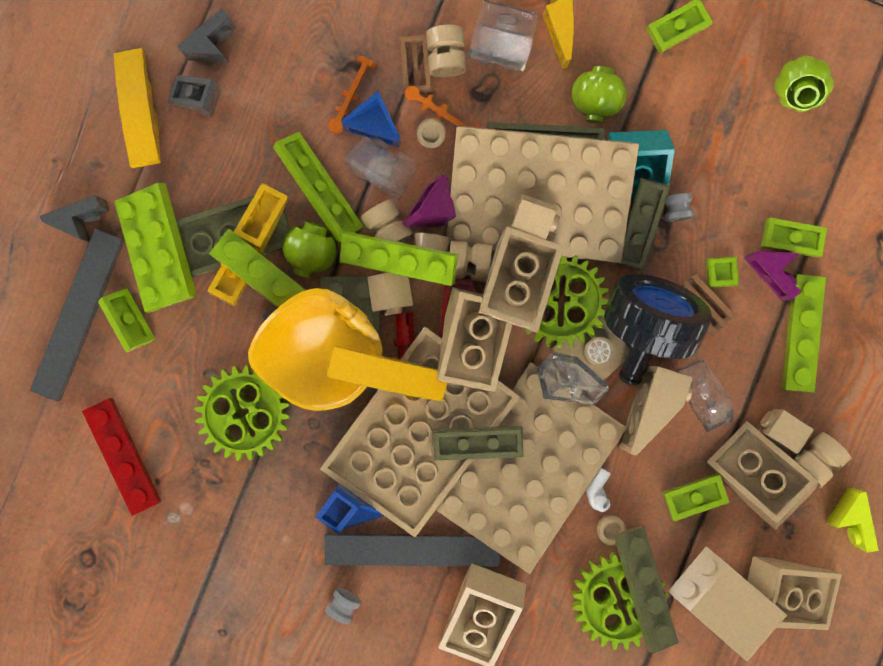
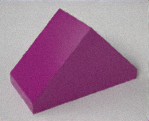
[402,174,456,227]

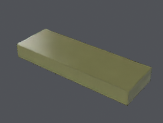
[615,177,670,271]
[433,426,524,461]

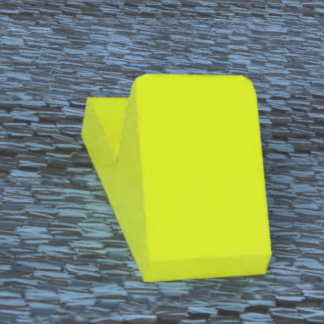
[826,488,879,553]

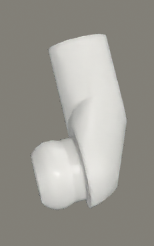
[586,468,611,512]

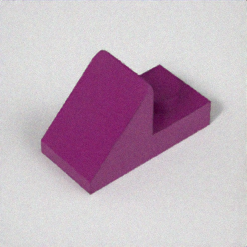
[744,251,801,301]

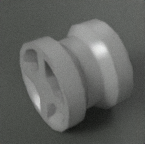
[664,193,694,222]
[325,588,361,624]

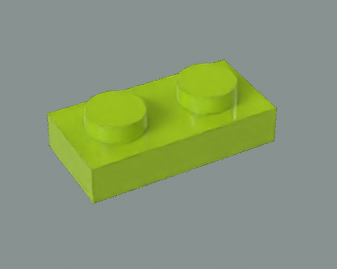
[646,0,713,54]
[761,217,827,258]
[98,288,155,352]
[662,473,730,522]

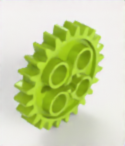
[526,255,609,349]
[194,365,292,461]
[571,552,668,650]

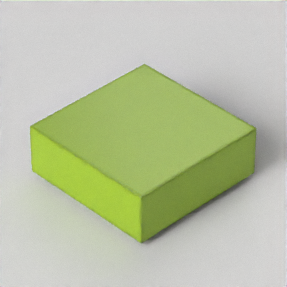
[705,256,739,288]

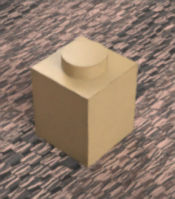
[511,194,560,240]
[367,273,413,316]
[759,408,814,454]

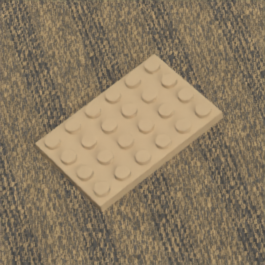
[447,125,639,263]
[320,326,520,537]
[436,362,627,574]

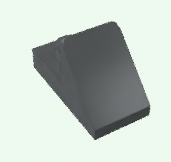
[177,9,236,63]
[167,75,221,118]
[40,195,110,242]

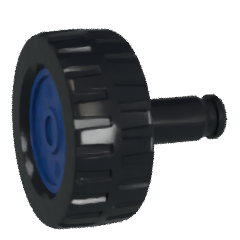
[604,274,712,386]

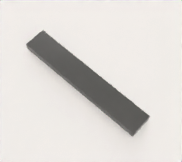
[30,229,125,401]
[324,534,500,567]

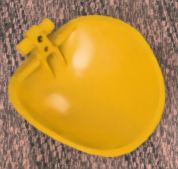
[248,288,383,411]

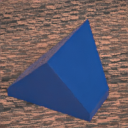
[342,91,401,148]
[315,484,384,534]

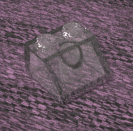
[468,0,539,71]
[344,136,416,202]

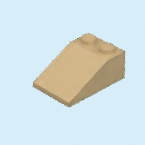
[479,226,564,333]
[437,287,512,392]
[619,366,694,456]
[707,421,819,530]
[668,546,787,661]
[747,556,842,630]
[438,563,526,666]

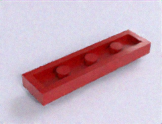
[82,398,162,516]

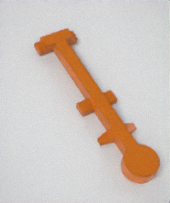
[328,56,377,134]
[405,86,481,128]

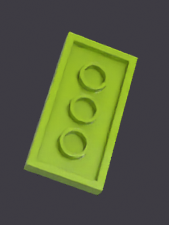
[114,183,197,313]

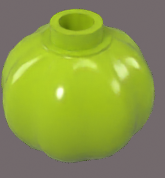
[774,55,834,112]
[571,66,627,123]
[282,221,337,278]

